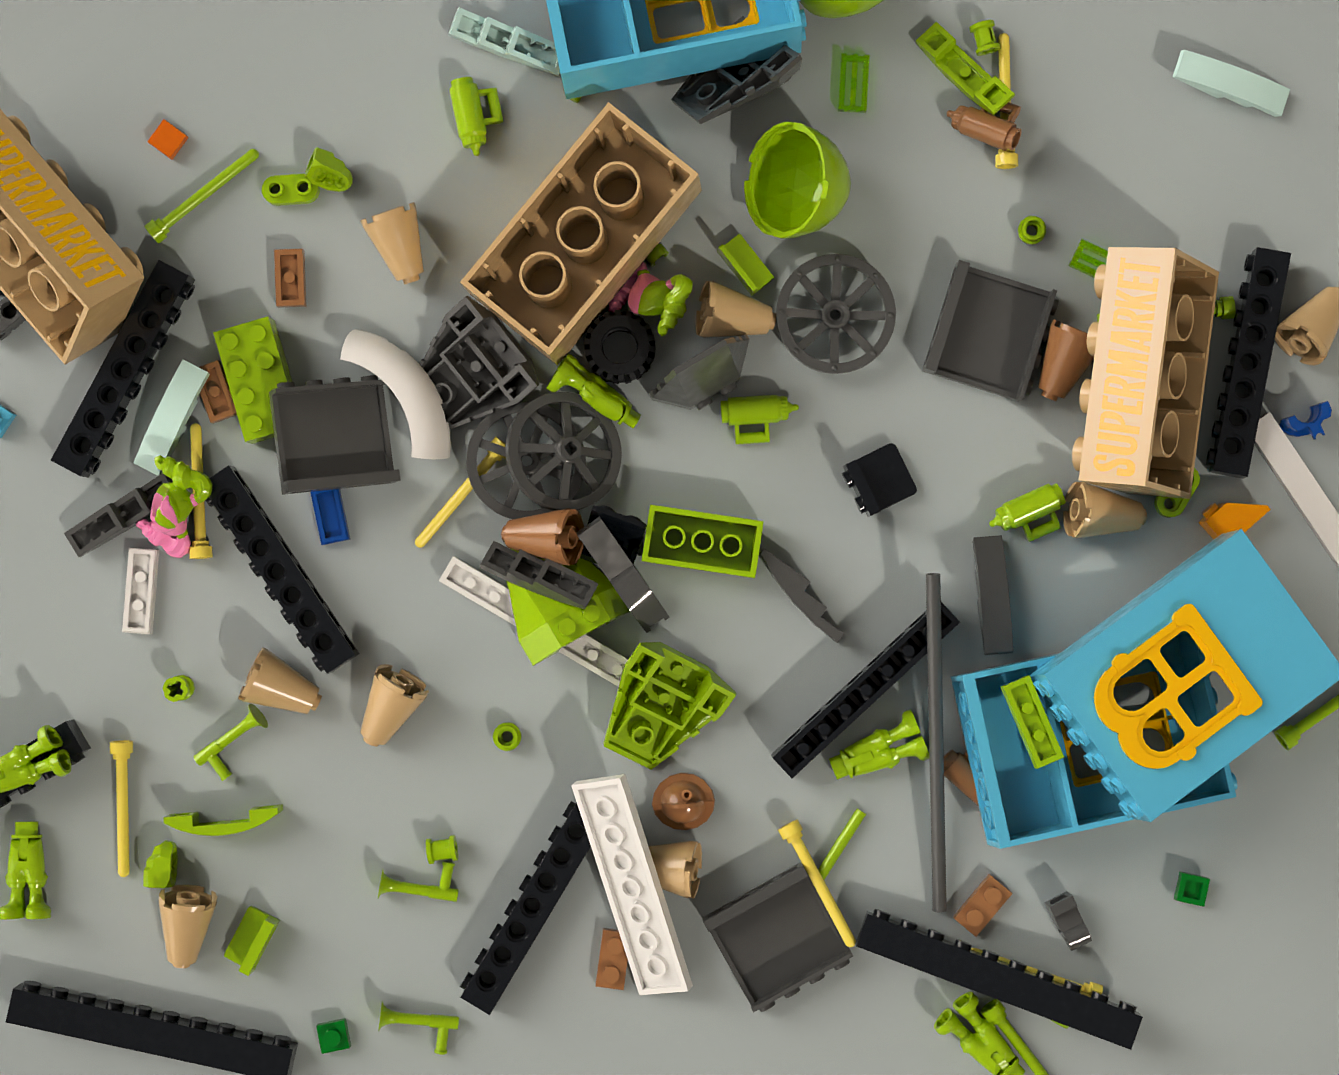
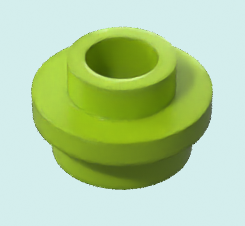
[1018,216,1046,245]
[493,722,521,751]

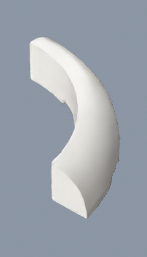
[340,329,451,459]

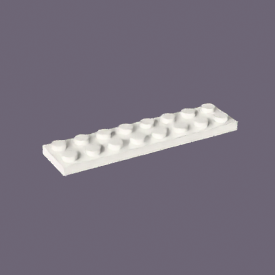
[571,774,693,995]

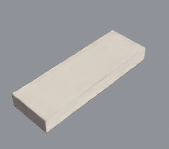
[122,548,160,634]

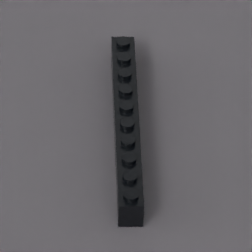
[856,909,1143,1050]
[6,981,298,1075]

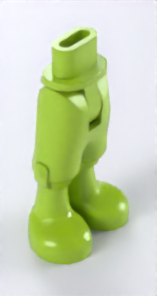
[546,353,641,428]
[829,709,929,780]
[0,725,71,793]
[0,821,51,920]
[934,992,1025,1075]

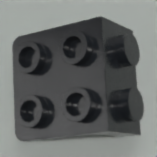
[842,443,917,517]
[580,505,647,565]

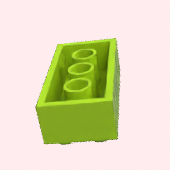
[213,316,293,444]
[642,504,764,578]

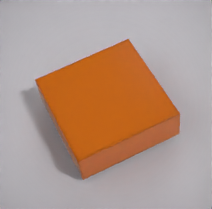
[147,119,189,160]

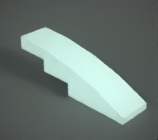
[448,7,560,76]
[1173,50,1290,117]
[134,359,210,476]

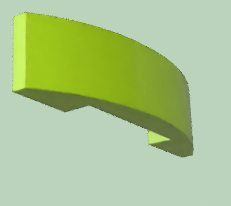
[916,22,1015,115]
[163,804,283,836]

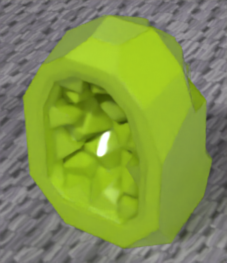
[305,147,353,192]
[143,840,178,888]

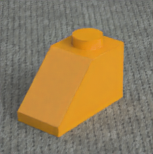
[1198,503,1271,540]

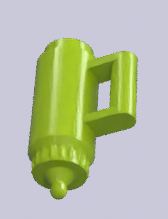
[449,77,504,156]
[720,394,799,444]
[989,483,1066,542]

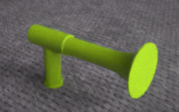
[193,704,268,781]
[377,861,459,902]
[378,1001,459,1055]

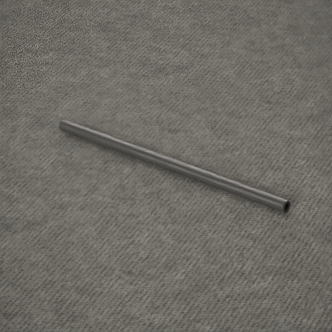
[926,573,947,913]

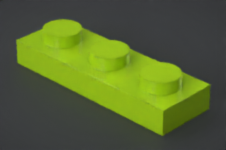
[1001,675,1064,769]

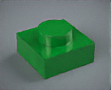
[1174,871,1210,907]
[316,1018,351,1054]

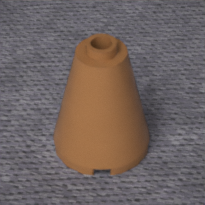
[1038,319,1094,402]
[501,508,584,566]

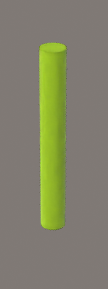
[818,808,866,880]

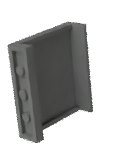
[922,260,1059,402]
[269,375,401,495]
[703,862,853,1012]

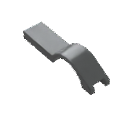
[576,516,670,633]

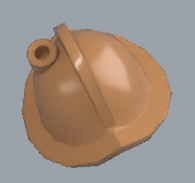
[652,773,715,830]

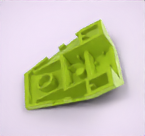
[507,549,630,666]
[603,642,737,770]

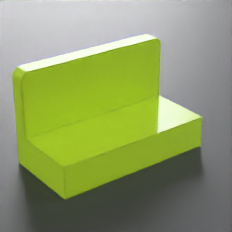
[717,233,775,296]
[224,906,280,976]

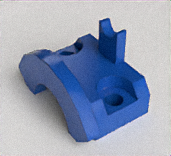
[1279,401,1332,440]

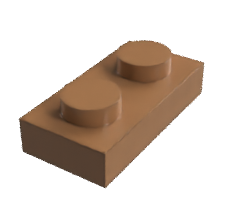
[274,249,306,308]
[199,360,237,424]
[953,874,1012,937]
[596,928,628,990]

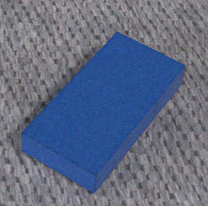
[310,489,351,545]

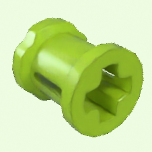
[969,20,1001,56]
[163,675,195,702]
[426,835,458,864]

